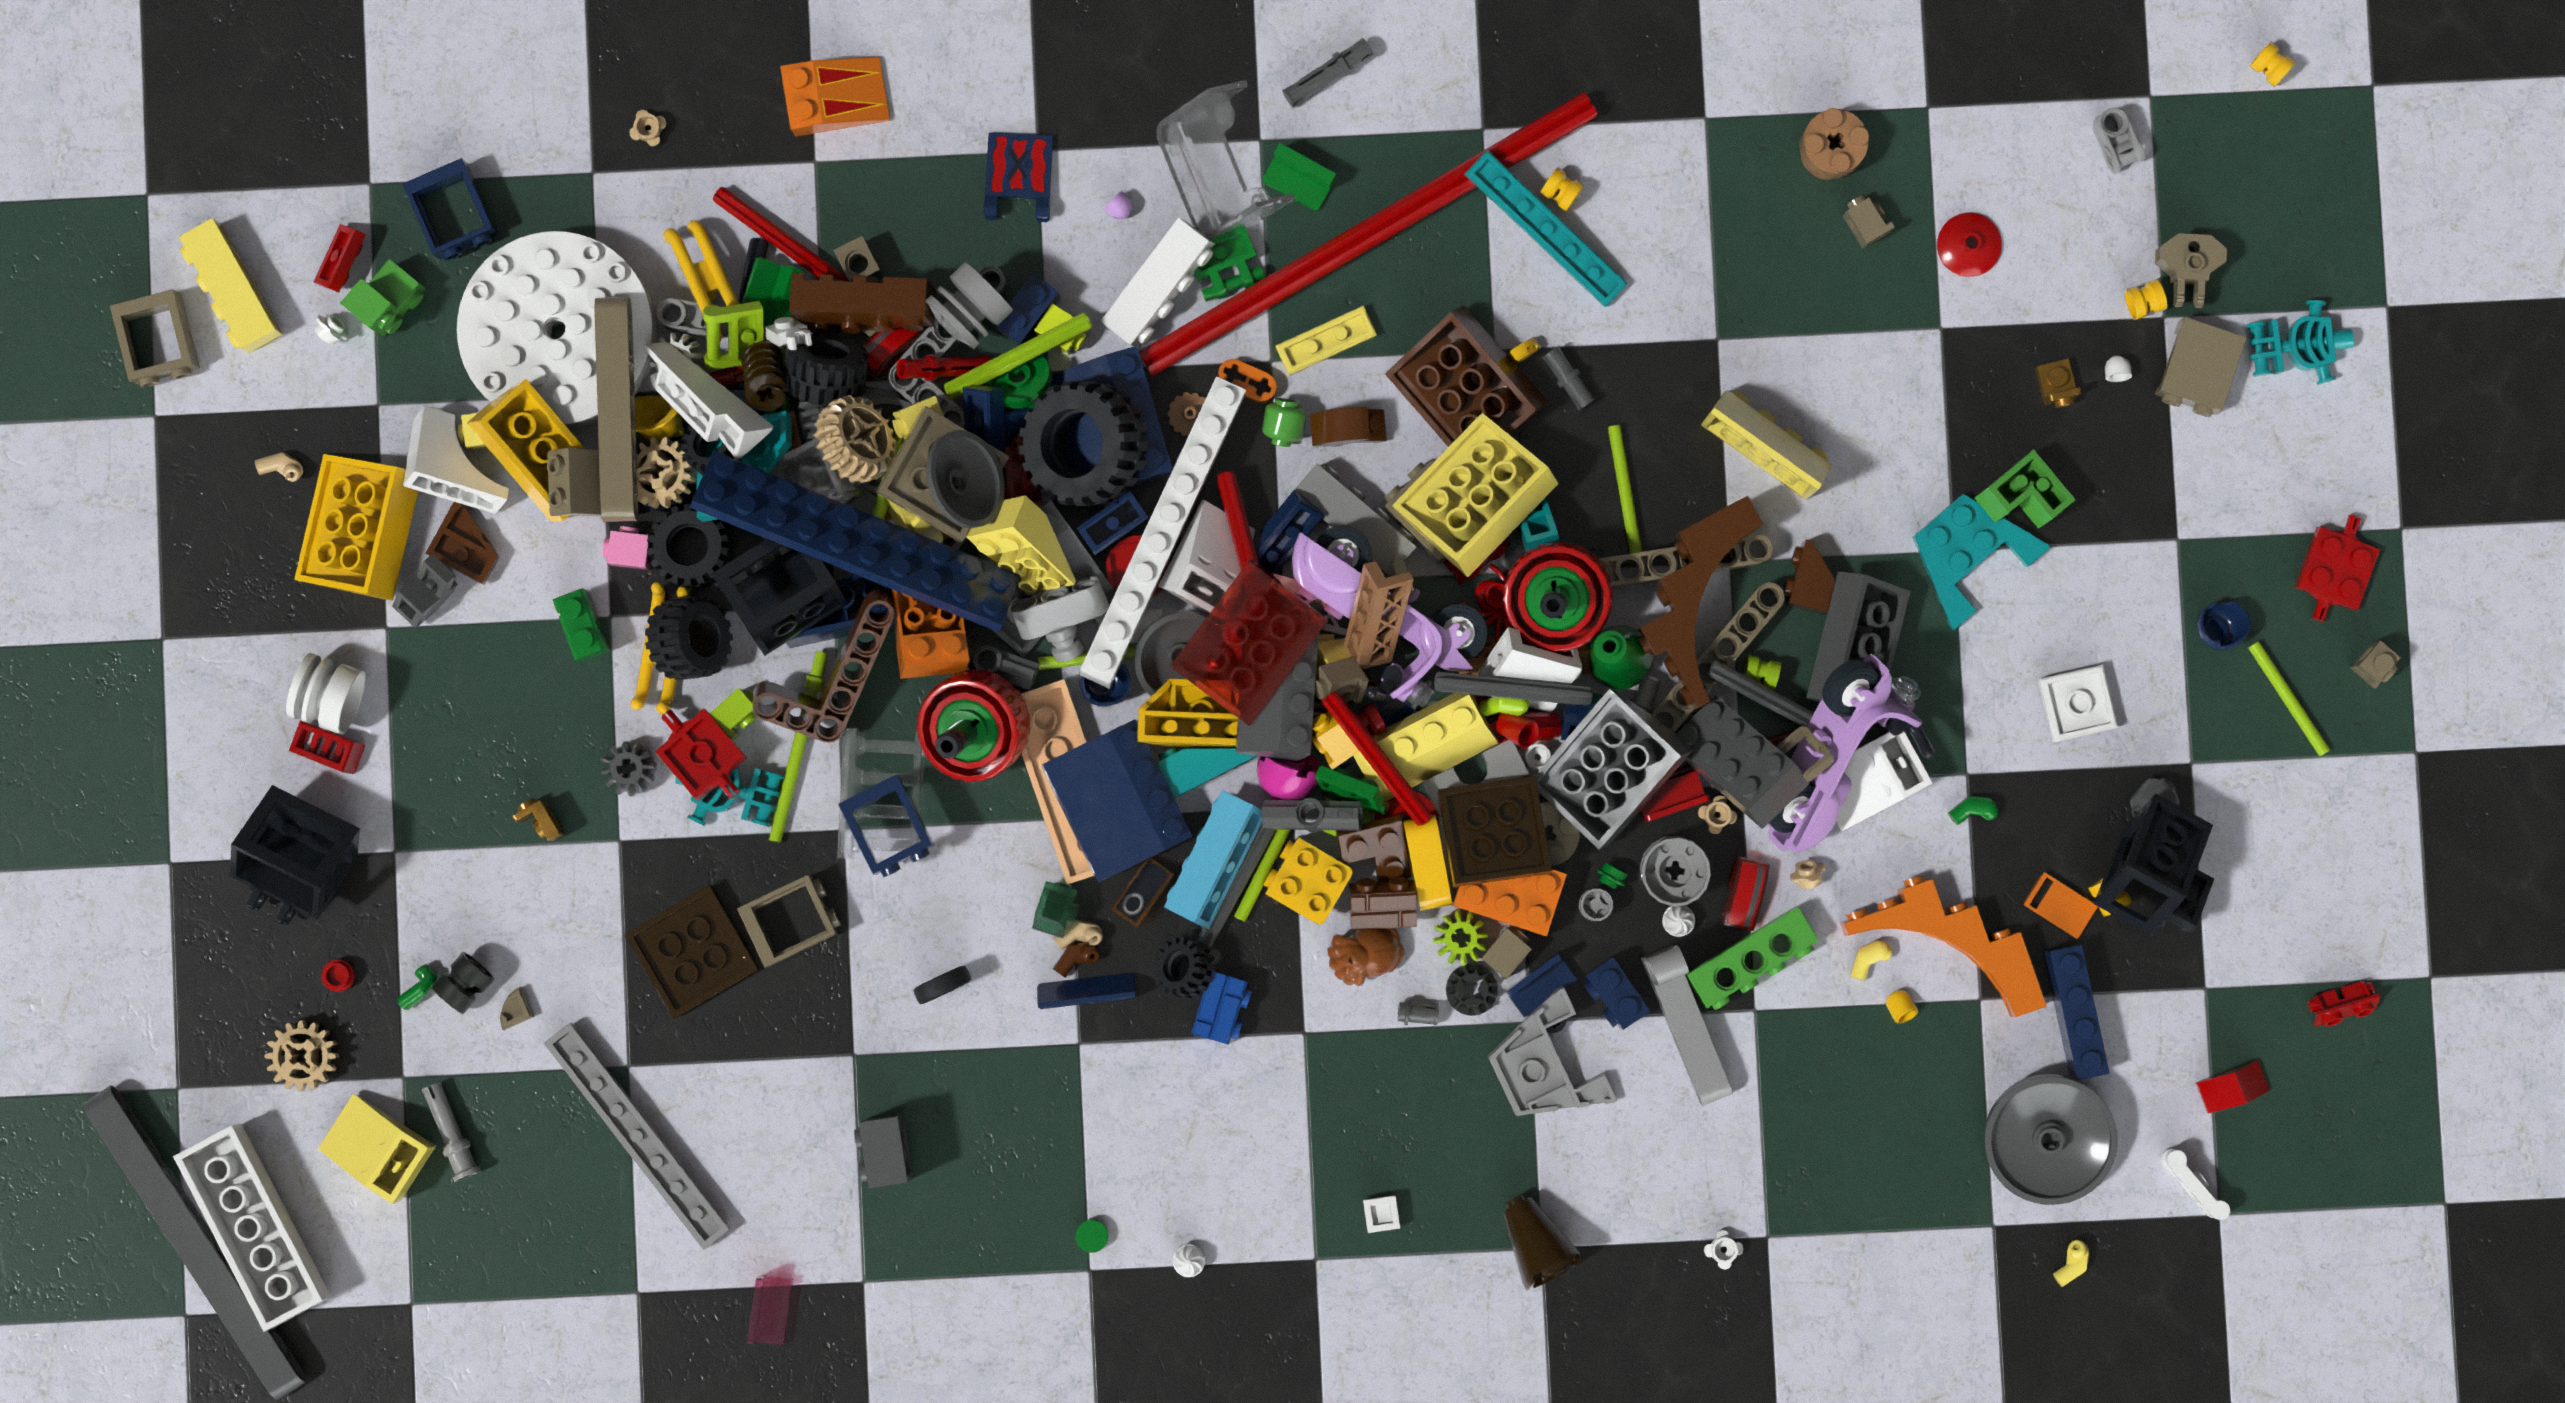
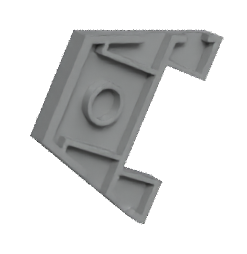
[1487,986,1617,1116]

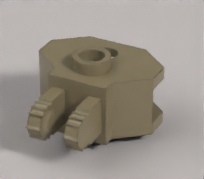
[2155,233,2227,308]

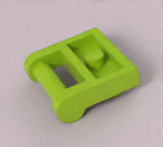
[703,301,763,370]

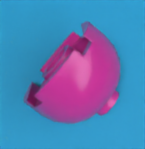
[1256,755,1323,800]

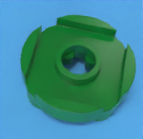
[987,347,1053,409]

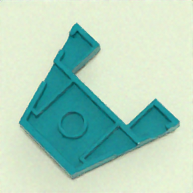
[1912,494,2050,630]

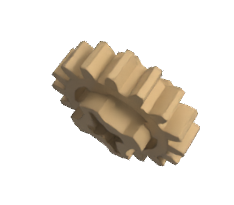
[636,437,696,509]
[265,1020,339,1092]

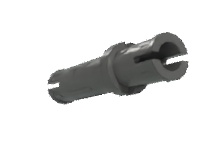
[1282,38,1374,108]

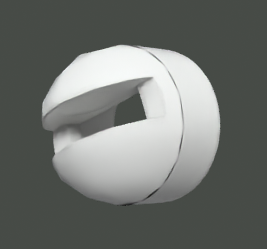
[2105,356,2132,382]

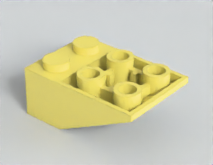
[966,495,1076,594]
[318,1093,436,1204]

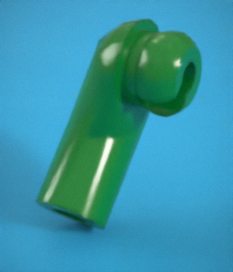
[1948,795,1999,825]
[397,964,437,1010]

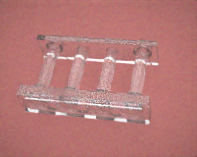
[837,728,928,862]

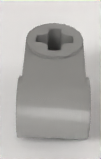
[2093,107,2145,173]
[657,298,721,339]

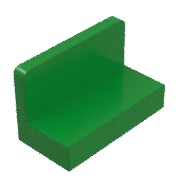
[1262,143,1336,212]
[741,257,804,328]

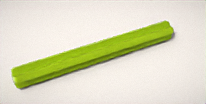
[944,313,1093,399]

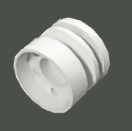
[286,653,366,735]

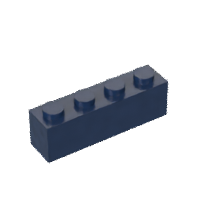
[2043,945,2110,1080]

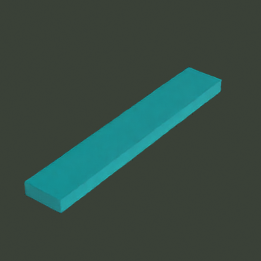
[1464,150,1628,307]

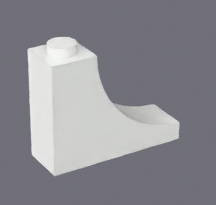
[403,405,509,514]

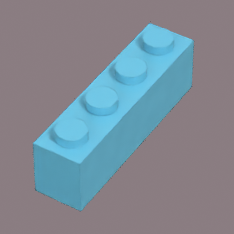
[1164,790,1262,929]

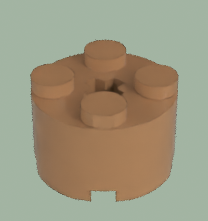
[1799,108,1869,180]

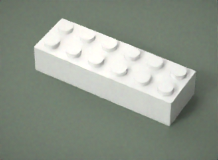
[173,1123,331,1332]

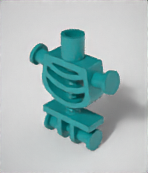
[2246,300,2354,385]
[675,767,785,827]

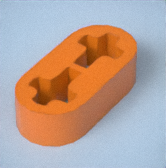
[1218,359,1277,403]

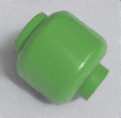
[1262,398,1307,447]

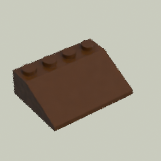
[1385,305,1548,447]

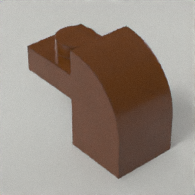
[1310,407,1387,447]

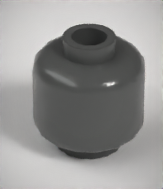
[2130,778,2180,817]

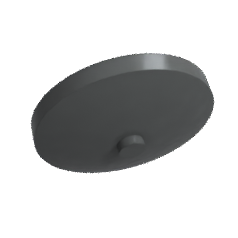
[1984,1074,2118,1205]

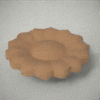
[1167,392,1205,437]

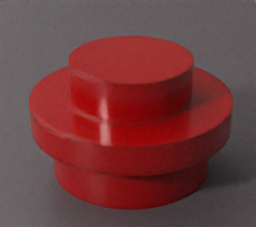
[321,959,355,992]

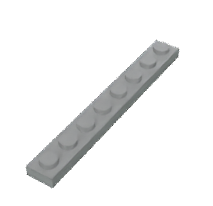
[544,1023,731,1250]

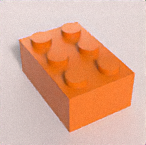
[1452,869,1567,936]

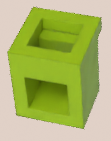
[709,688,763,739]

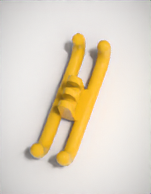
[662,219,739,342]
[630,582,691,715]

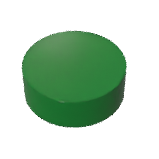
[1075,1219,1109,1253]

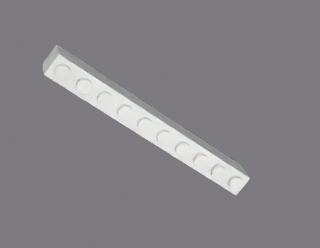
[1080,376,1246,688]

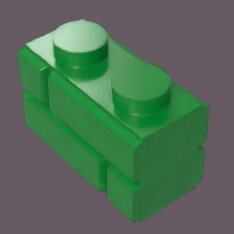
[552,588,611,663]

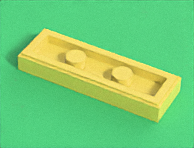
[1275,305,1377,376]

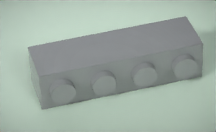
[1295,464,1416,577]

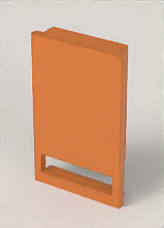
[2023,872,2098,939]

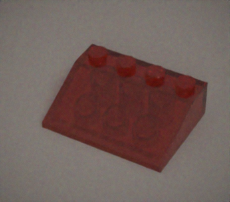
[1170,559,1328,726]

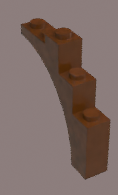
[1636,495,1763,710]

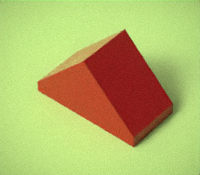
[2196,1060,2270,1114]

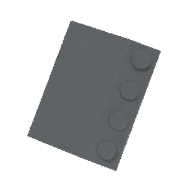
[1535,688,1693,850]

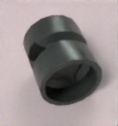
[432,952,495,1014]

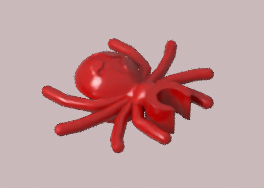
[1461,564,1513,644]

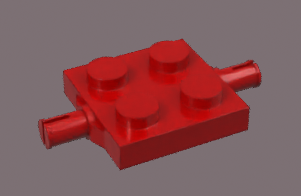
[2294,515,2380,623]
[655,708,747,801]

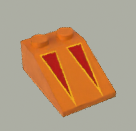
[780,57,890,137]

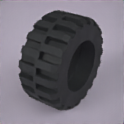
[1018,381,1149,506]

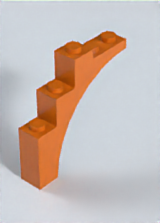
[1840,875,2047,1017]

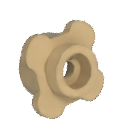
[629,110,667,147]
[1698,795,1737,834]
[1790,860,1827,889]

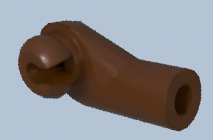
[1052,942,1100,978]

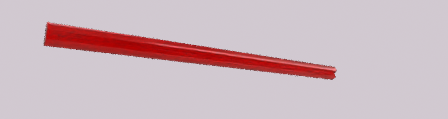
[1139,92,1598,376]

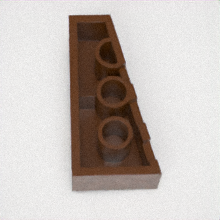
[789,273,936,334]

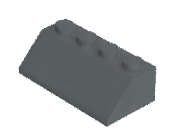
[1236,622,1319,761]

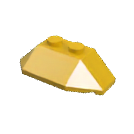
[1137,679,1240,748]

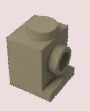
[1843,194,1895,249]
[2350,641,2401,689]
[1315,657,1369,703]

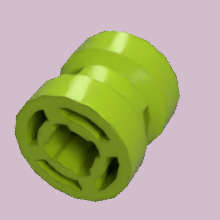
[1743,655,1781,691]

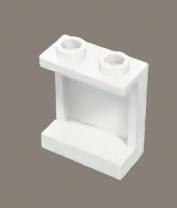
[1478,627,1582,713]

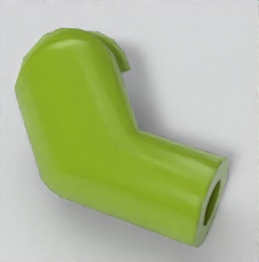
[1479,697,1530,716]

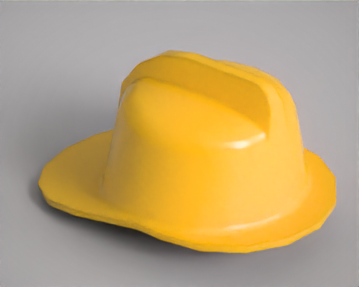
[635,396,684,442]

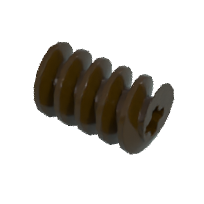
[741,341,786,411]

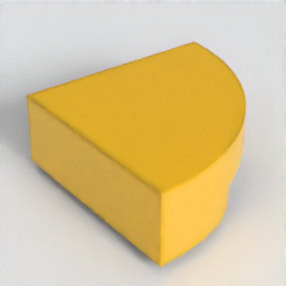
[1508,337,1541,365]

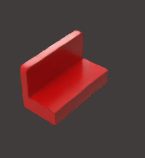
[1641,771,1710,823]

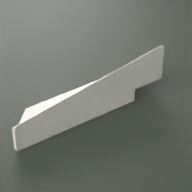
[644,342,773,459]

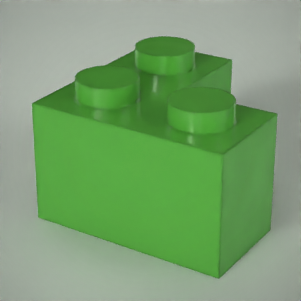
[340,259,426,337]
[1975,450,2076,529]

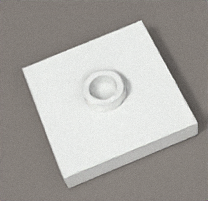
[2038,665,2118,743]

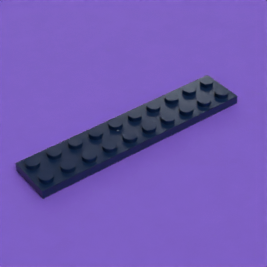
[690,451,1020,632]

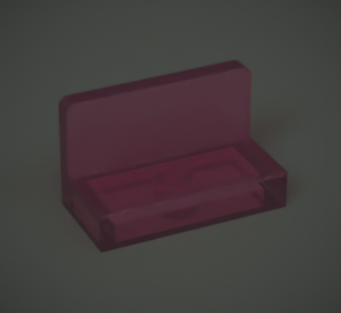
[747,1275,793,1346]

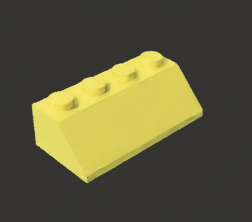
[1353,693,1498,801]

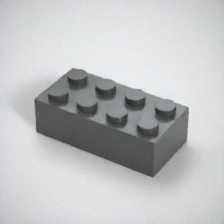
[1806,572,1911,702]
[1676,695,1810,829]

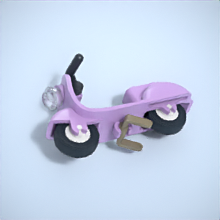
[1292,526,1487,709]
[1767,654,1934,852]

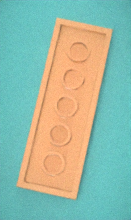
[1021,679,1094,885]

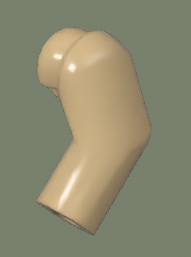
[255,452,303,482]
[1053,920,1103,950]

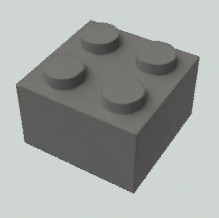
[854,1114,914,1188]

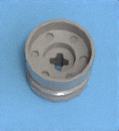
[925,262,1013,350]
[1640,835,1711,906]

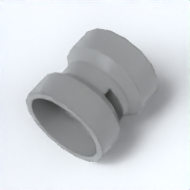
[1045,625,1085,662]
[1579,889,1613,921]

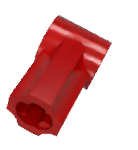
[1496,711,1563,748]

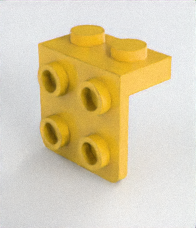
[1263,837,1352,925]

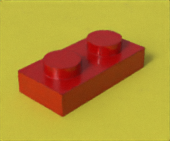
[313,224,366,293]

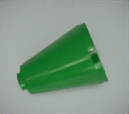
[1589,625,1653,690]

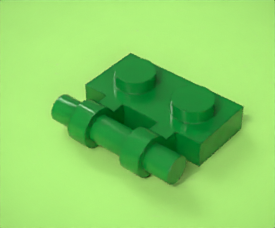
[1193,225,1265,302]
[1315,765,1389,815]

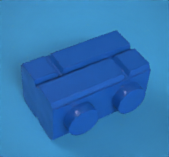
[1191,971,1252,1045]

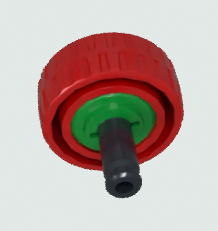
[1503,541,1613,652]
[917,669,1031,782]

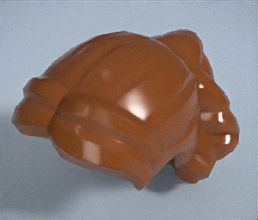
[1327,928,1405,986]

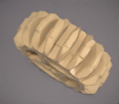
[813,395,898,483]

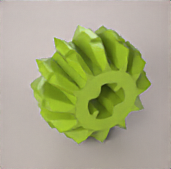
[1433,910,1488,966]

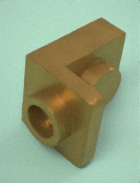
[2035,358,2082,408]
[512,798,565,841]

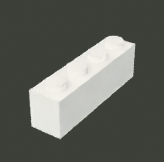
[1100,217,1215,346]

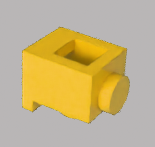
[1312,711,1359,769]

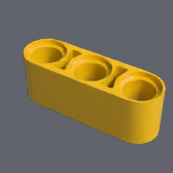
[1403,815,1452,911]

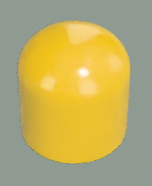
[1886,990,1918,1023]

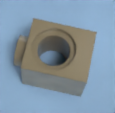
[834,236,883,283]
[1480,927,1531,979]

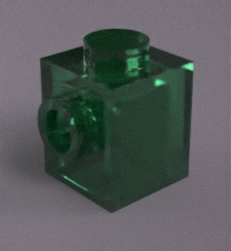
[1032,881,1080,938]

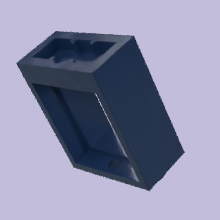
[402,158,498,261]
[838,774,935,878]

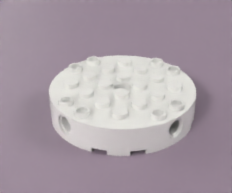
[457,231,658,429]

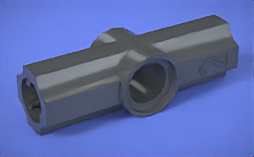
[966,638,1040,691]
[1261,798,1364,833]

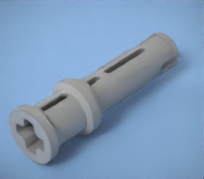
[422,1082,482,1182]

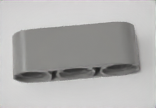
[1010,576,1110,640]

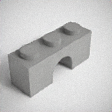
[1423,740,1529,817]

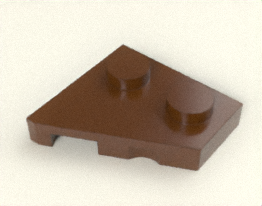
[425,502,500,585]

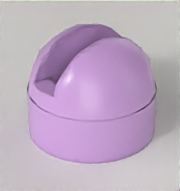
[1104,191,1132,219]

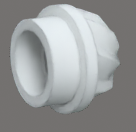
[1662,905,1695,937]
[1173,1244,1205,1277]

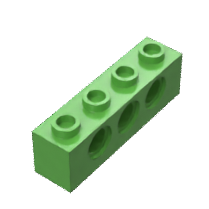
[1685,907,1819,1010]

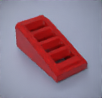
[289,720,365,774]

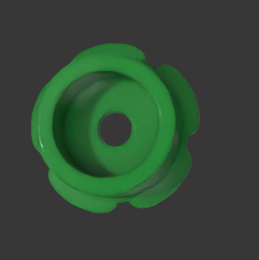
[1597,862,1628,890]

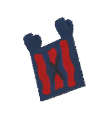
[984,133,1053,223]

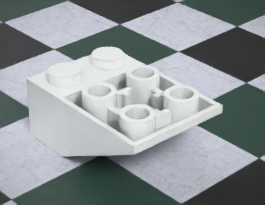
[1158,500,1255,620]
[1836,731,1933,831]

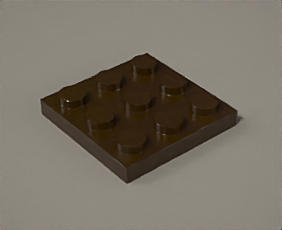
[1437,776,1552,887]
[624,885,759,1019]

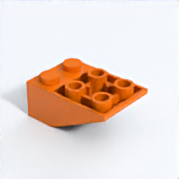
[892,589,969,679]

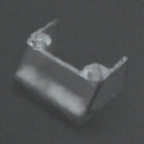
[1156,80,1295,239]

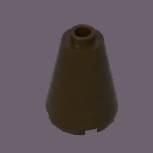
[1503,1195,1583,1291]

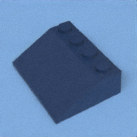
[1051,346,1173,488]
[1041,719,1193,882]

